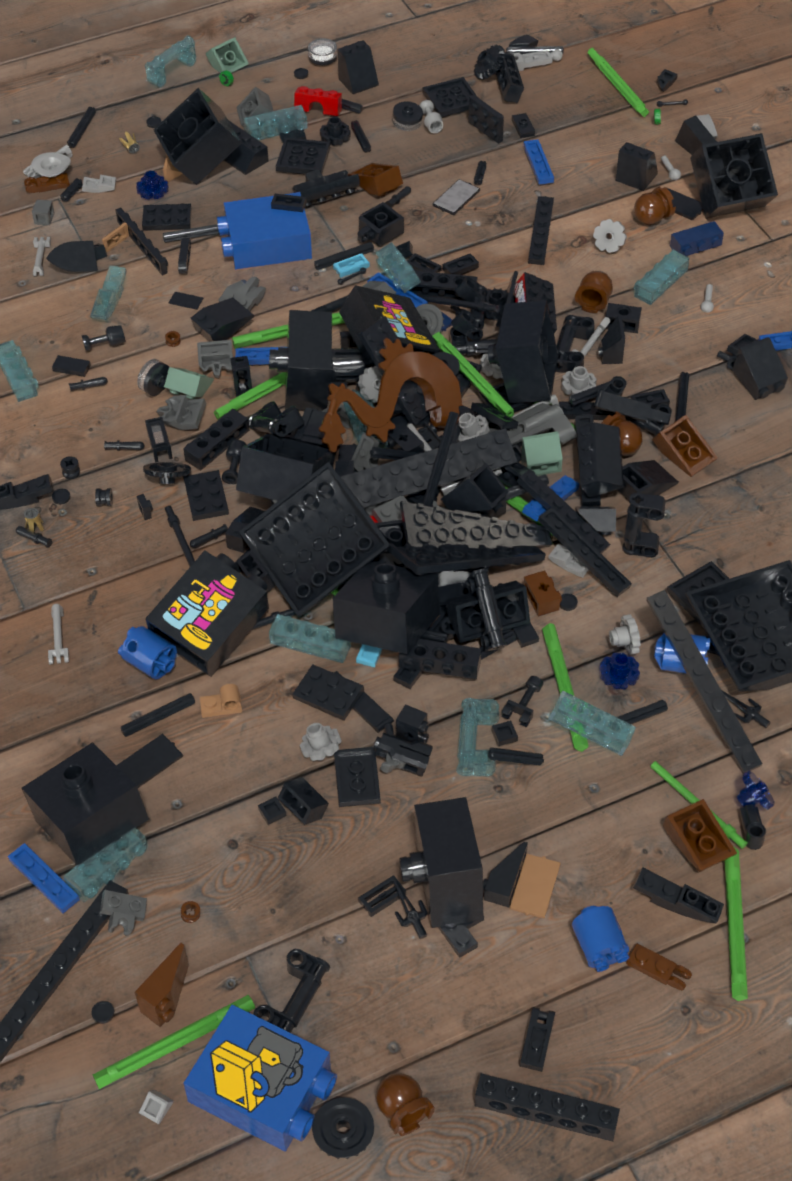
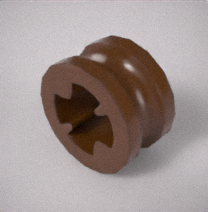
[165,331,181,347]
[181,901,200,923]

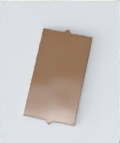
[510,854,561,919]

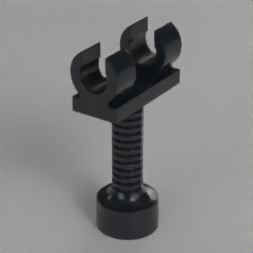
[501,676,544,727]

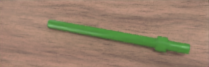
[651,761,747,849]

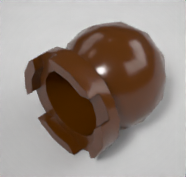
[634,186,676,225]
[575,271,613,313]
[601,411,643,456]
[376,1073,435,1136]

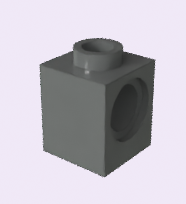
[32,200,55,226]

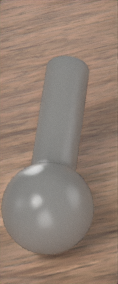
[661,155,681,180]
[700,284,714,313]

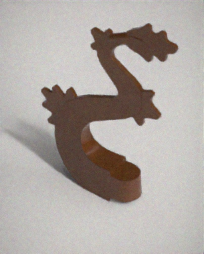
[319,338,463,453]

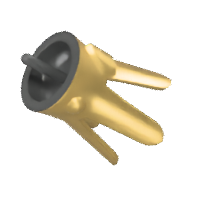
[119,132,140,154]
[24,508,44,532]

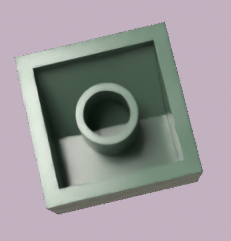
[205,37,249,73]
[164,367,214,399]

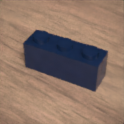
[670,221,724,258]

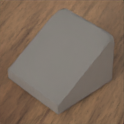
[139,1090,174,1124]

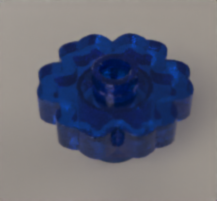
[136,170,169,200]
[600,653,640,689]
[736,770,775,810]

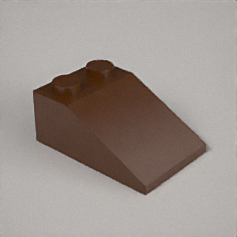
[348,163,403,197]
[652,415,718,477]
[663,799,737,872]
[135,943,189,1027]

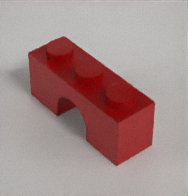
[294,86,342,116]

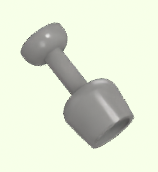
[419,100,443,133]

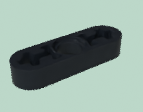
[178,238,191,274]

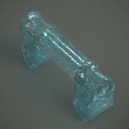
[145,35,196,87]
[456,698,499,777]

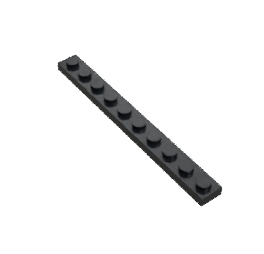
[646,590,763,774]
[0,880,129,1062]

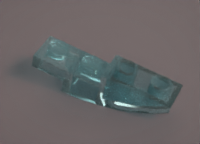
[90,266,127,320]

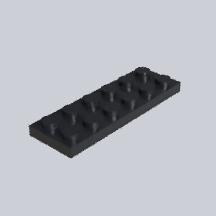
[358,316,430,426]

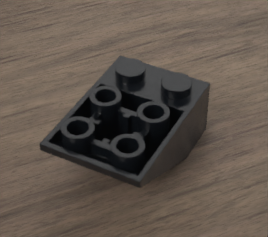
[617,460,679,504]

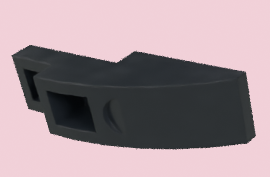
[0,474,53,510]
[633,867,724,924]

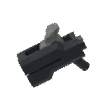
[373,724,433,776]

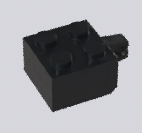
[357,202,404,247]

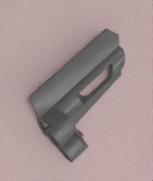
[488,403,577,445]

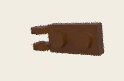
[24,173,70,193]
[626,943,692,991]

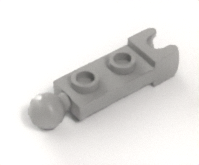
[514,49,563,71]

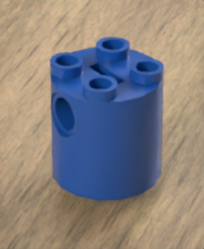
[118,626,177,679]
[654,633,710,674]
[572,905,630,972]

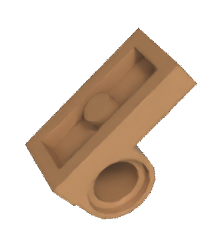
[200,684,242,718]

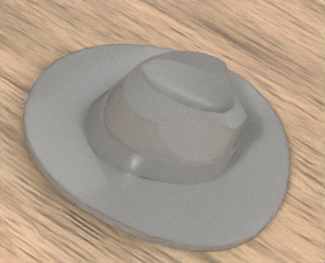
[31,152,71,177]

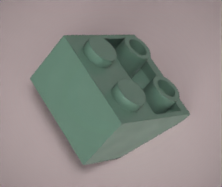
[521,431,563,476]

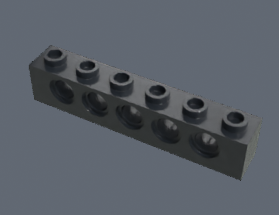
[475,1073,620,1142]

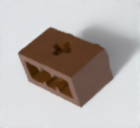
[523,570,562,617]

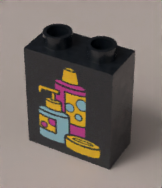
[339,285,440,367]
[145,550,269,677]

